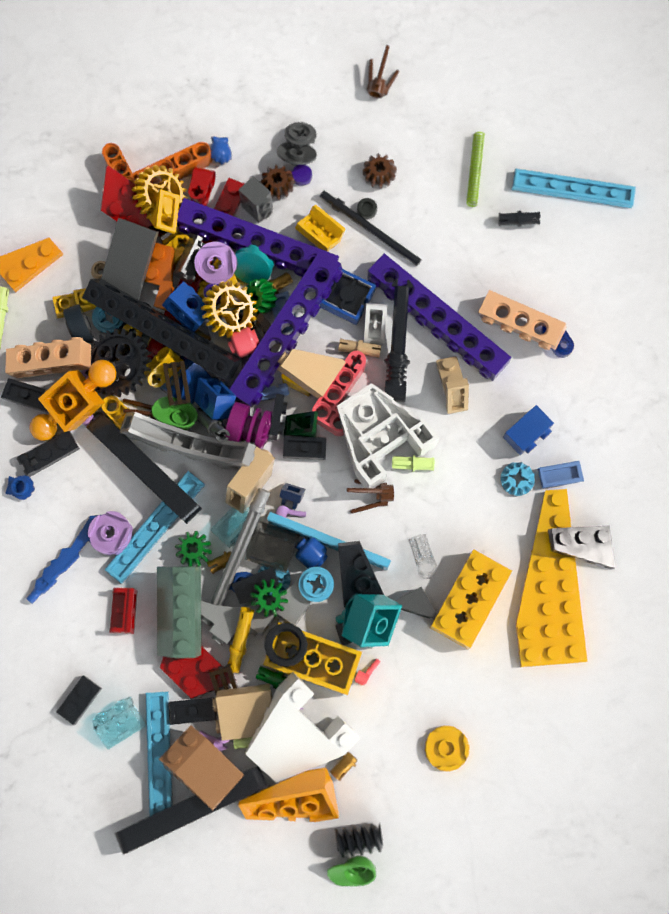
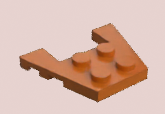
[144,243,174,311]

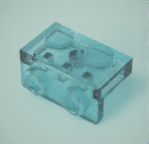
[210,507,258,549]
[92,697,147,750]

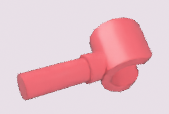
[354,658,380,685]

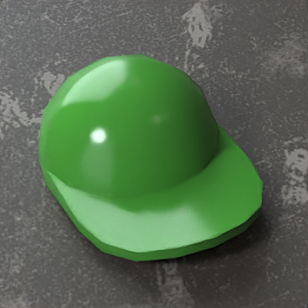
[151,396,197,430]
[327,855,376,887]

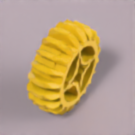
[132,165,188,219]
[201,281,258,338]

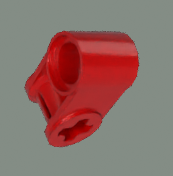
[188,167,216,206]

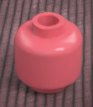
[228,327,260,358]

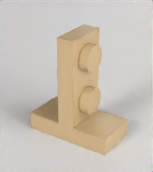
[436,356,469,414]

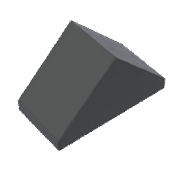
[395,587,436,620]

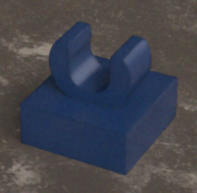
[279,483,306,510]

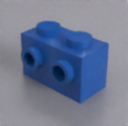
[503,405,554,456]

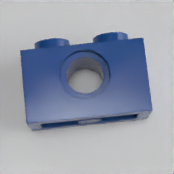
[162,281,208,332]
[194,378,236,421]

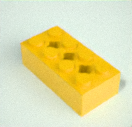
[430,549,512,650]
[263,622,362,696]

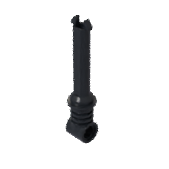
[384,279,413,402]

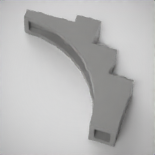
[120,412,256,469]
[201,578,323,645]

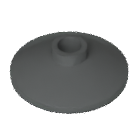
[277,142,317,166]

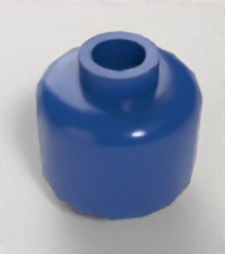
[295,537,328,569]

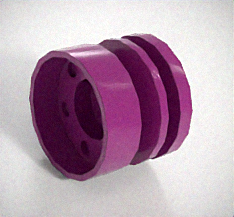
[225,402,272,449]

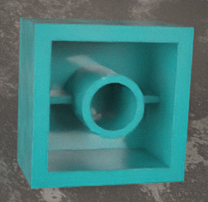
[335,594,403,647]

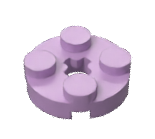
[194,242,237,284]
[88,511,133,555]

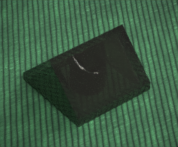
[245,521,300,573]

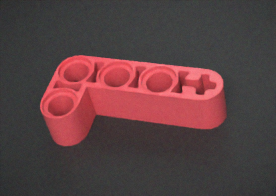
[312,351,366,436]

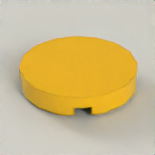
[425,726,470,772]

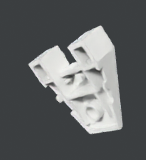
[337,383,439,488]
[245,672,360,783]

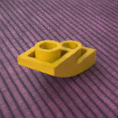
[52,288,97,319]

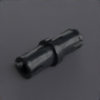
[498,211,540,227]

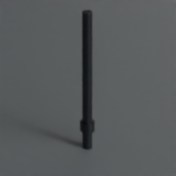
[320,190,422,266]

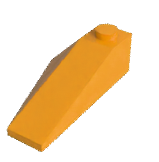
[238,767,339,822]

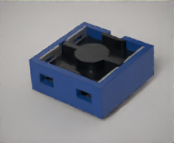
[320,269,376,326]

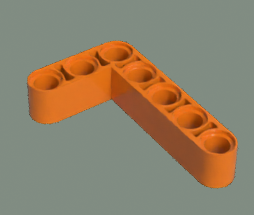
[102,142,212,185]

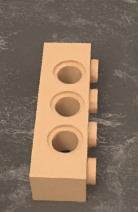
[478,290,567,350]
[5,337,91,378]

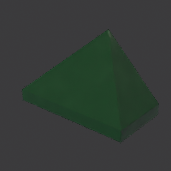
[284,411,318,437]

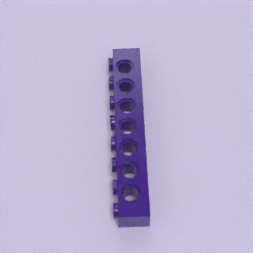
[177,198,339,282]
[230,251,343,408]
[367,253,512,381]

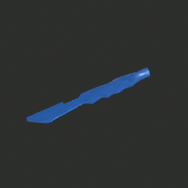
[26,515,101,604]

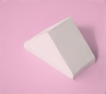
[364,303,387,344]

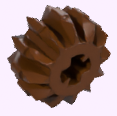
[362,152,397,189]
[260,164,295,200]

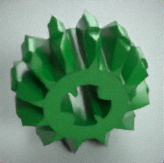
[245,278,279,314]
[175,531,212,566]
[250,579,288,617]

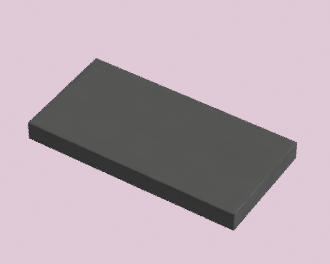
[101,218,159,300]

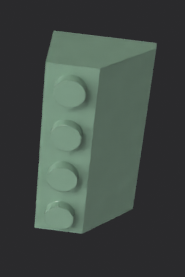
[157,566,201,658]

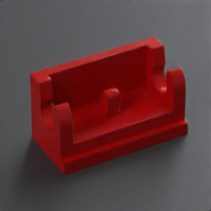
[109,588,138,634]

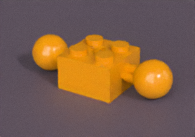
[29,360,116,441]

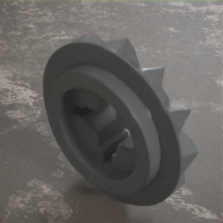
[284,122,317,148]

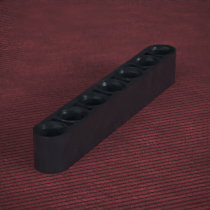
[86,412,202,524]
[114,766,268,855]

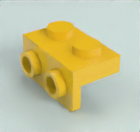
[295,204,345,252]

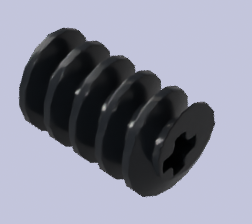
[335,822,383,858]

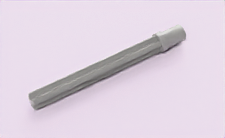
[211,488,270,606]

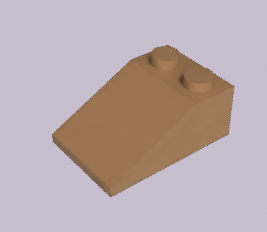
[159,725,244,810]

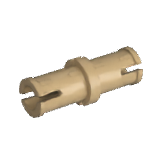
[338,338,381,358]

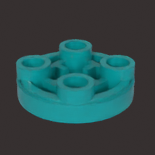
[234,245,274,284]

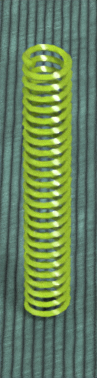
[466,132,485,207]

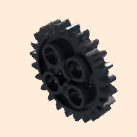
[85,329,152,397]

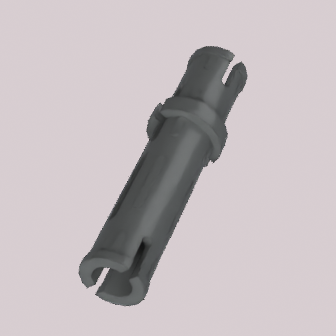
[196,408,230,443]

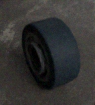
[63,304,94,343]

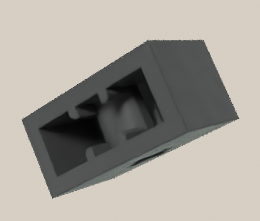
[239,176,273,223]

